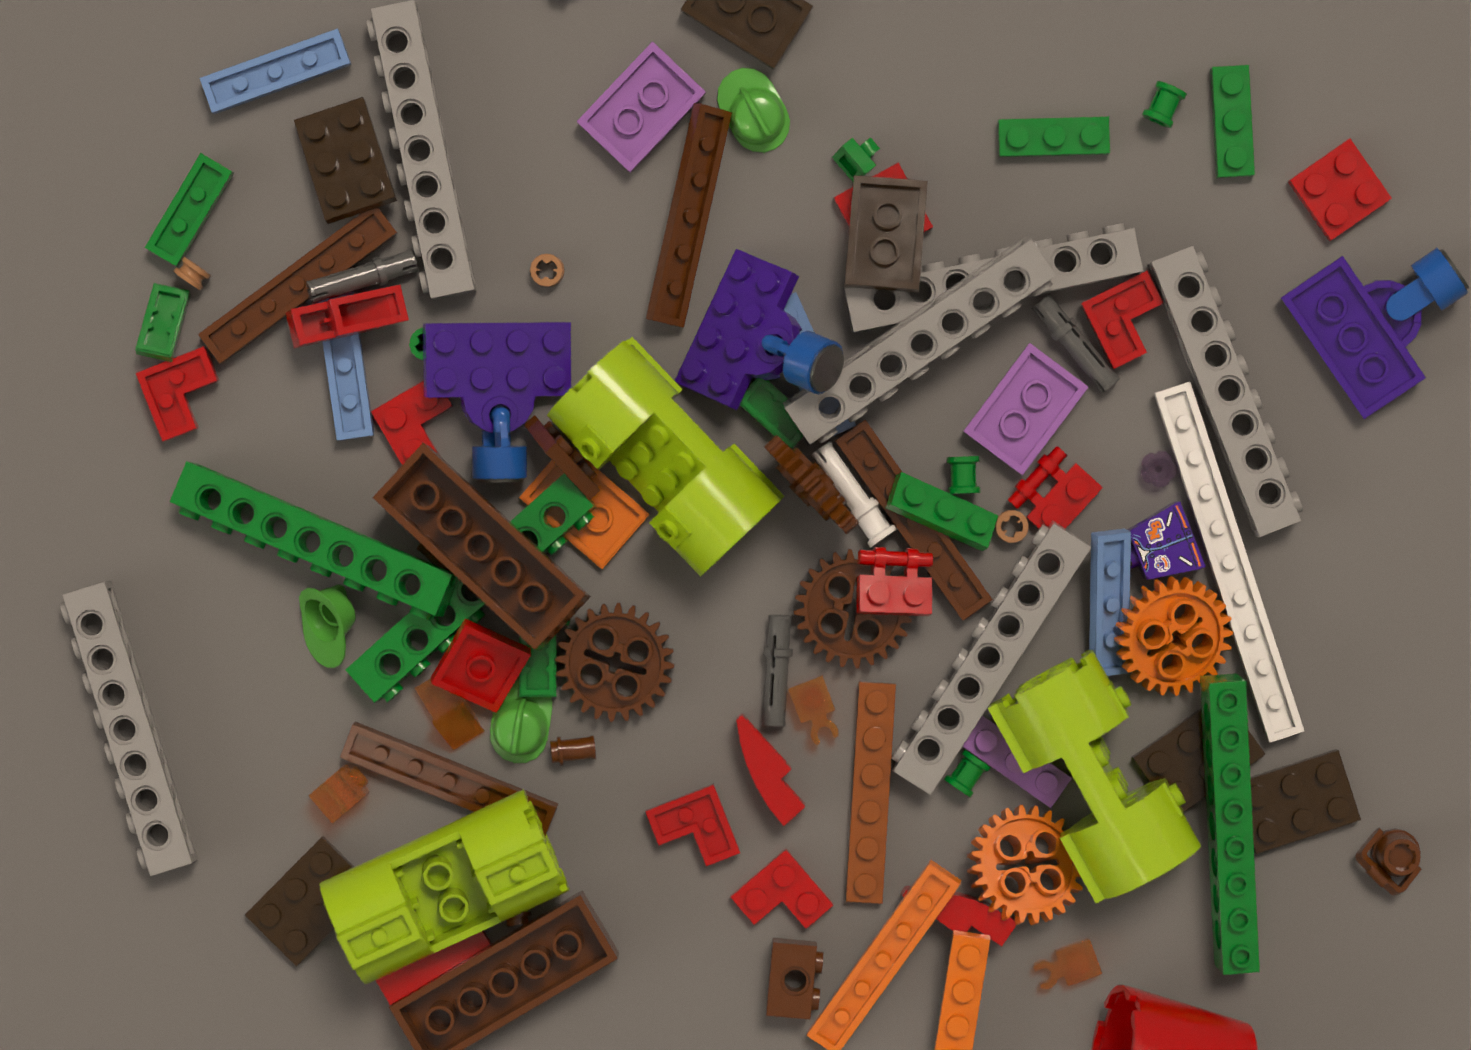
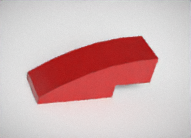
[285,284,409,349]
[736,713,806,826]
[901,886,1017,947]
[375,930,491,1005]

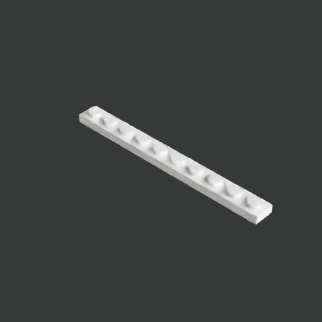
[1154,382,1304,743]

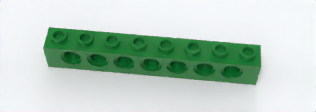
[169,461,459,620]
[345,473,597,703]
[1200,673,1260,975]

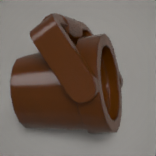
[1356,828,1422,896]

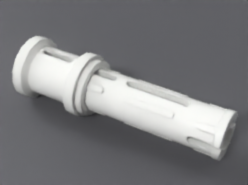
[811,441,897,548]

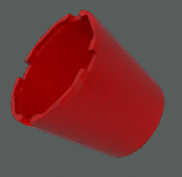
[1091,985,1257,1050]

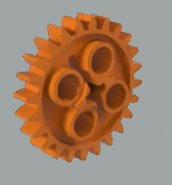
[1114,576,1233,696]
[967,805,1083,926]

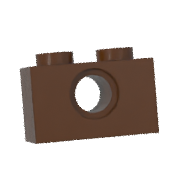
[766,938,824,1020]

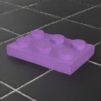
[577,41,706,173]
[963,343,1088,475]

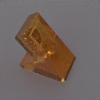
[415,678,485,750]

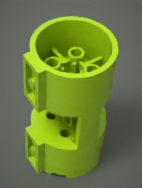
[547,337,785,577]
[988,649,1201,904]
[320,789,570,985]

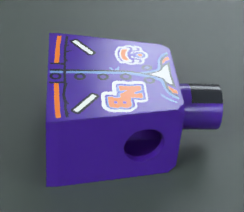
[1128,501,1206,580]

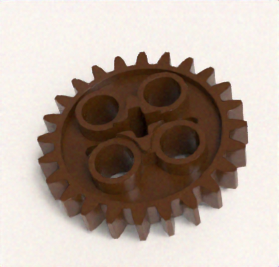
[764,435,859,534]
[794,549,912,668]
[555,602,675,722]

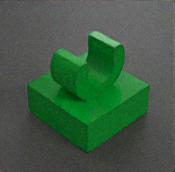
[832,137,880,182]

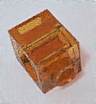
[308,764,370,823]

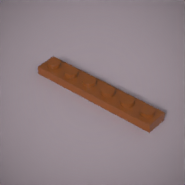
[846,681,896,904]

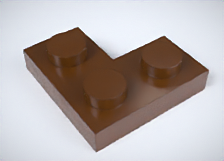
[524,415,601,500]

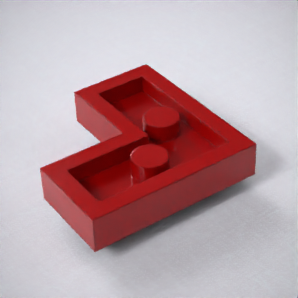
[1080,270,1164,369]
[135,346,219,442]
[371,380,453,465]
[645,784,740,866]
[730,848,834,929]

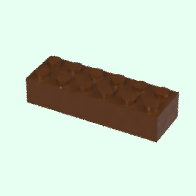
[372,443,591,651]
[389,890,619,1050]

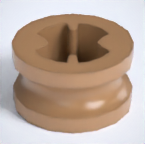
[530,254,565,287]
[174,256,211,291]
[995,510,1029,543]

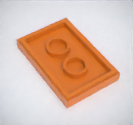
[519,446,650,569]

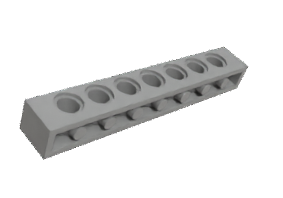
[367,0,477,300]
[844,223,1143,334]
[783,235,1057,444]
[1148,246,1303,537]
[891,521,1091,795]
[60,581,198,876]

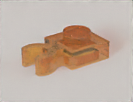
[788,675,839,745]
[1033,938,1102,989]

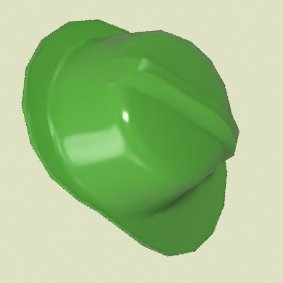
[717,68,790,153]
[299,585,356,668]
[490,676,552,763]

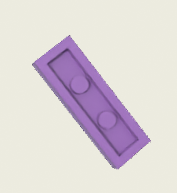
[963,715,1072,808]

